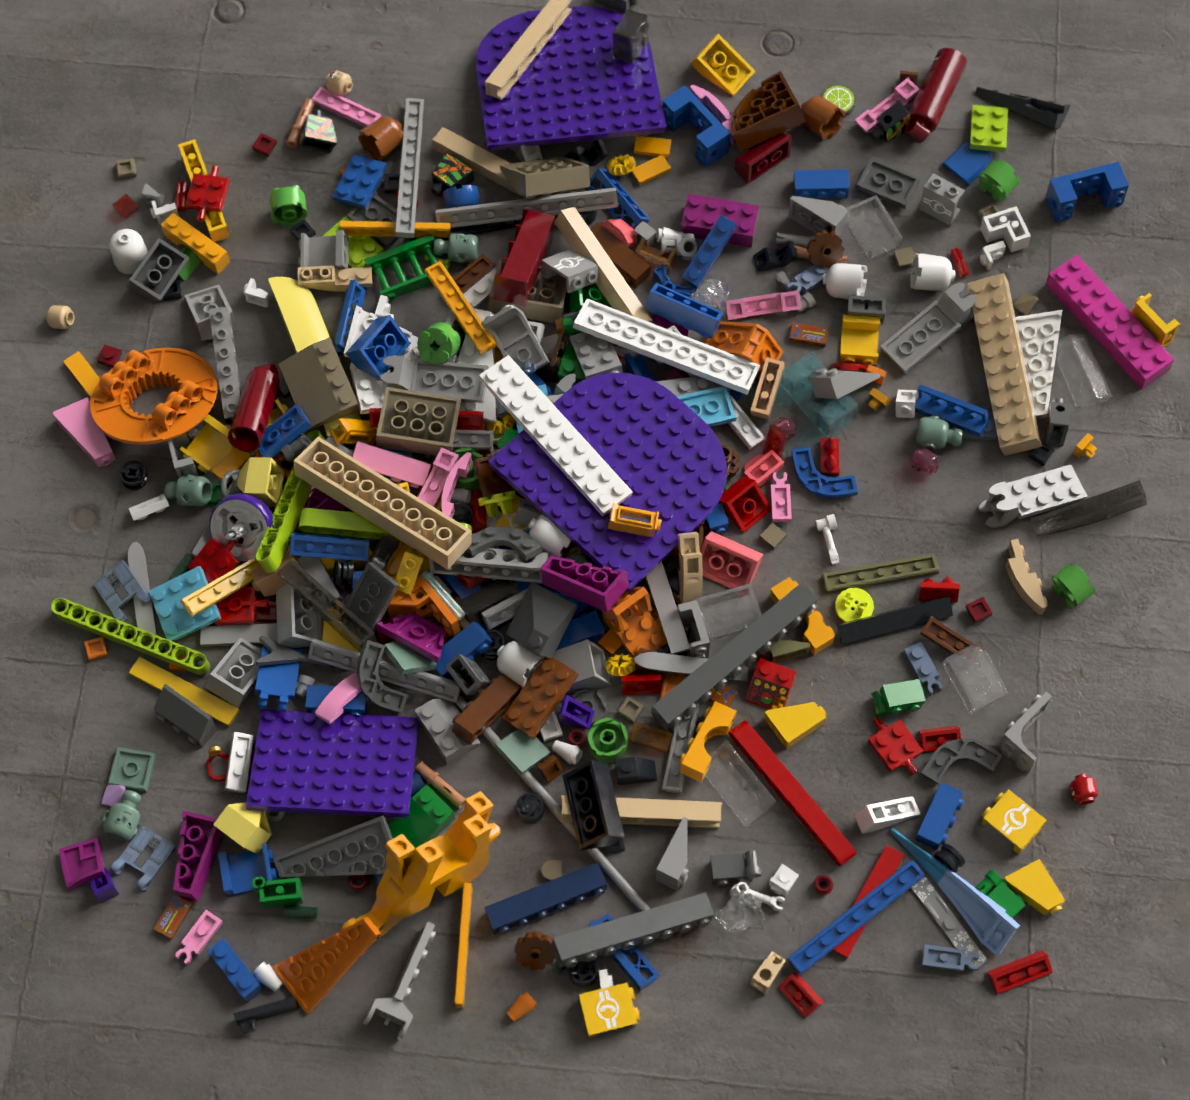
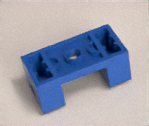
[662,85,730,168]
[1045,161,1129,222]

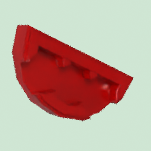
[830,363,868,373]

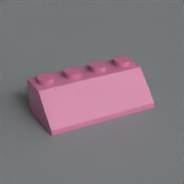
[352,441,431,489]

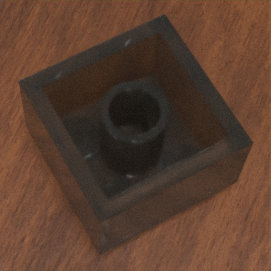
[613,9,649,64]

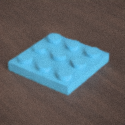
[149,566,221,642]

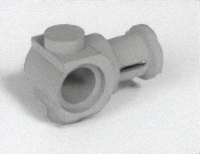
[660,234,697,260]

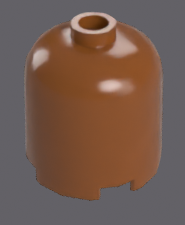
[801,96,845,140]
[358,117,403,161]

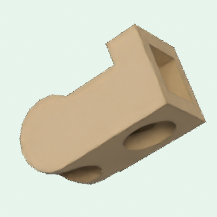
[750,951,786,995]

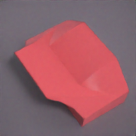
[600,219,637,247]
[743,450,785,487]

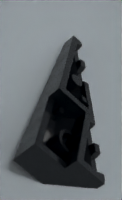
[975,87,1070,129]

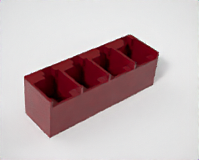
[493,208,555,307]

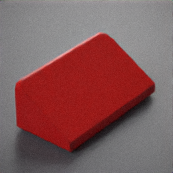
[469,490,487,534]
[919,726,961,752]
[778,972,824,1018]

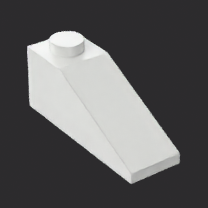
[854,796,920,833]

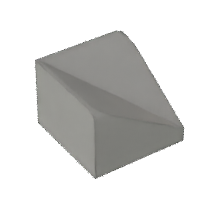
[142,183,165,206]
[634,221,656,249]

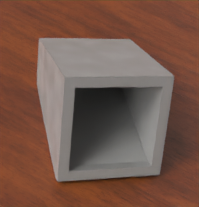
[553,639,611,694]

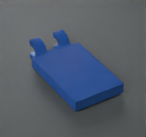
[254,645,302,712]

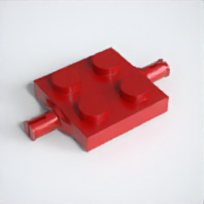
[185,165,230,222]
[188,537,240,584]
[214,586,269,626]
[868,717,923,776]

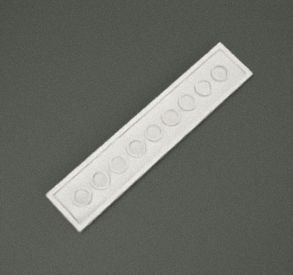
[573,299,760,395]
[478,355,633,516]

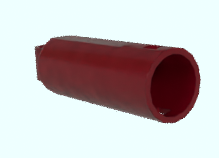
[905,48,967,143]
[228,363,280,452]

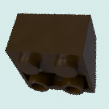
[534,333,566,383]

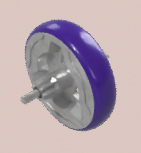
[209,493,275,563]

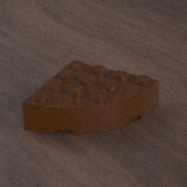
[731,71,806,152]

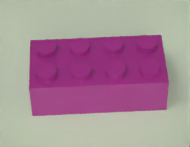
[681,193,759,247]

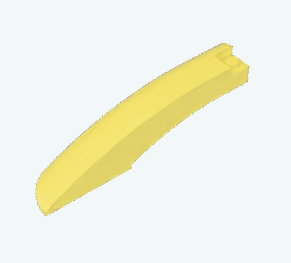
[268,277,361,437]

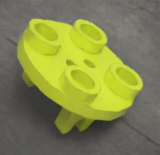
[478,491,517,518]
[835,588,874,622]

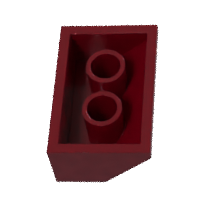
[734,134,792,184]

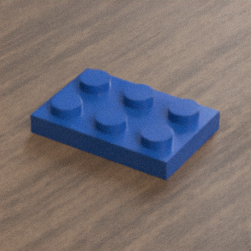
[332,154,387,210]
[258,404,311,458]

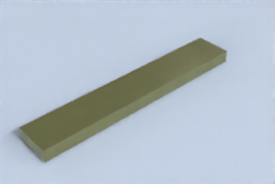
[822,553,939,594]

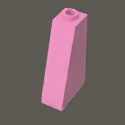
[53,397,116,467]

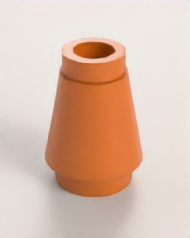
[507,991,537,1022]

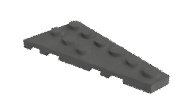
[273,816,393,877]

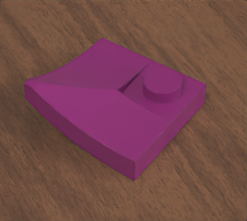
[59,838,105,891]

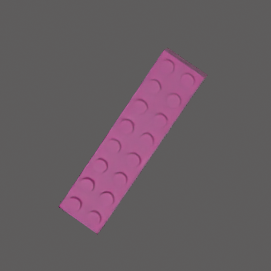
[1046,255,1174,389]

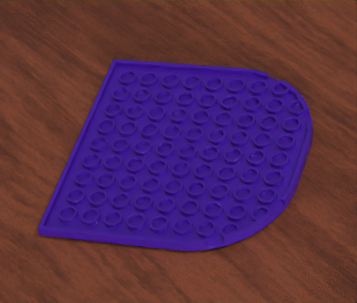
[476,6,666,150]
[488,373,727,592]

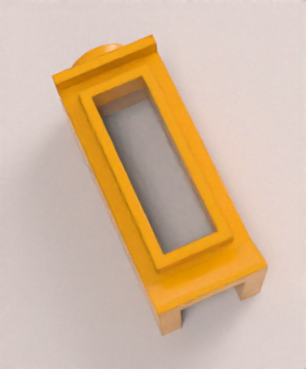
[329,418,377,445]
[608,503,661,537]

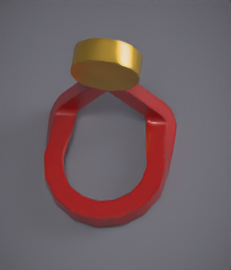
[206,746,229,781]

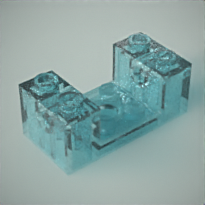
[781,352,859,438]

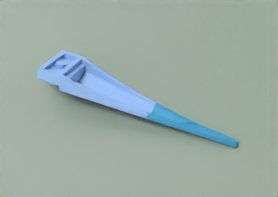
[890,828,1020,956]

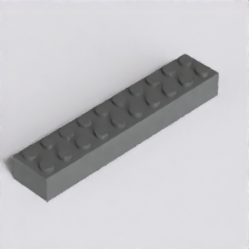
[651,582,818,730]

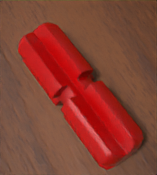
[175,181,187,211]
[950,248,969,278]

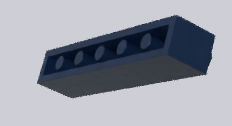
[484,862,607,935]

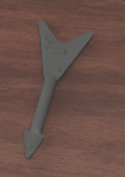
[256,635,344,670]

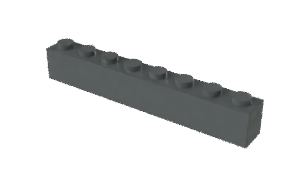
[551,893,714,968]

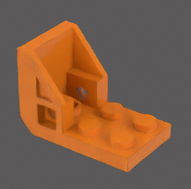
[702,321,783,379]
[386,578,461,638]
[602,587,667,658]

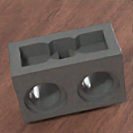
[847,295,886,325]

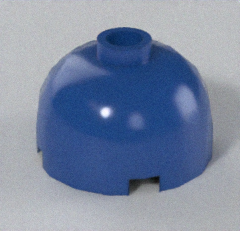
[443,185,479,208]

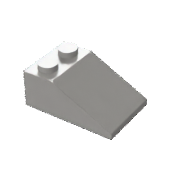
[788,196,848,236]
[184,285,237,341]
[809,368,881,399]
[205,637,262,708]
[656,817,689,891]

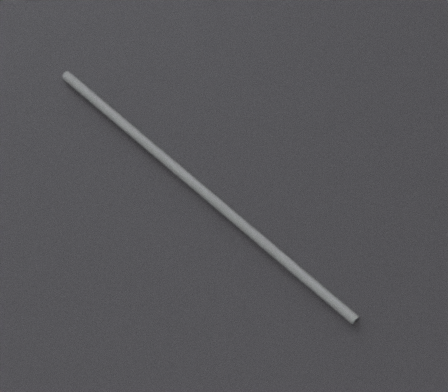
[427,668,667,939]

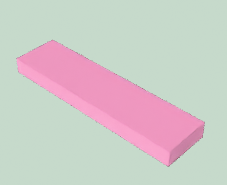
[311,87,381,128]

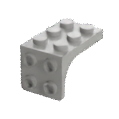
[481,305,549,375]
[569,332,623,379]
[999,692,1052,773]

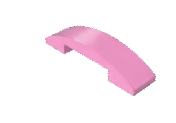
[855,78,920,133]
[690,85,735,145]
[725,291,801,320]
[418,447,459,508]
[442,452,472,518]
[315,672,362,724]

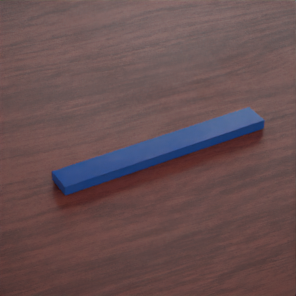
[787,860,925,976]

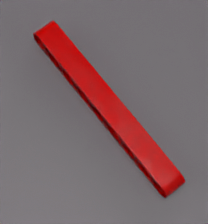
[728,720,857,867]

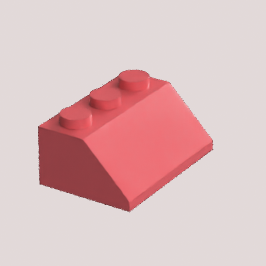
[700,531,764,594]

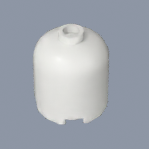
[109,229,148,274]
[910,253,955,291]
[823,263,867,300]
[528,514,571,557]
[497,641,545,688]

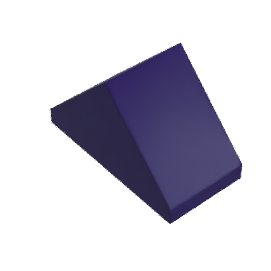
[559,695,594,729]
[90,867,119,903]

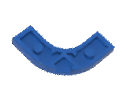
[791,447,858,498]

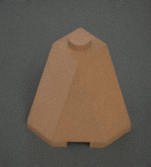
[251,544,312,597]

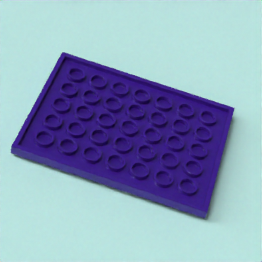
[246,709,419,818]

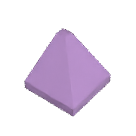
[101,785,126,806]

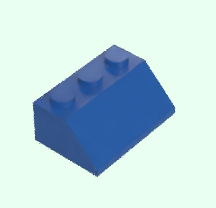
[346,315,411,379]

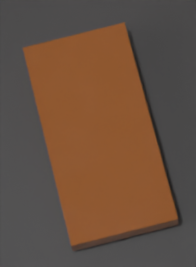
[502,657,579,739]

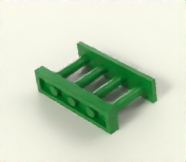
[364,234,449,302]

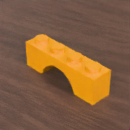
[161,213,230,274]
[769,577,835,656]
[679,701,737,782]

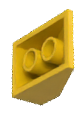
[690,34,755,96]

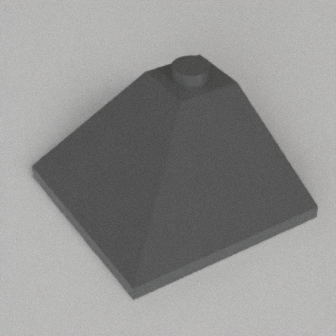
[506,582,577,659]

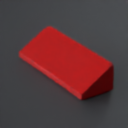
[987,951,1053,994]

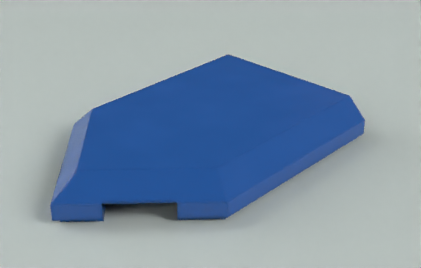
[942,141,992,186]

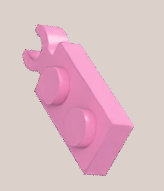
[771,472,792,522]
[175,910,223,965]

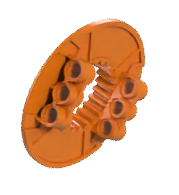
[90,348,218,445]

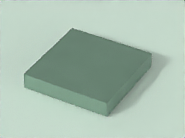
[384,642,437,675]
[494,729,551,775]
[108,747,157,792]

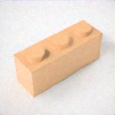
[751,357,785,420]

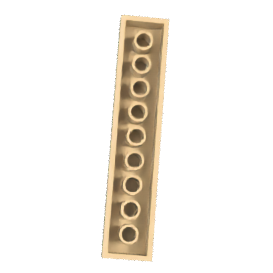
[968,273,1042,456]
[294,437,472,569]

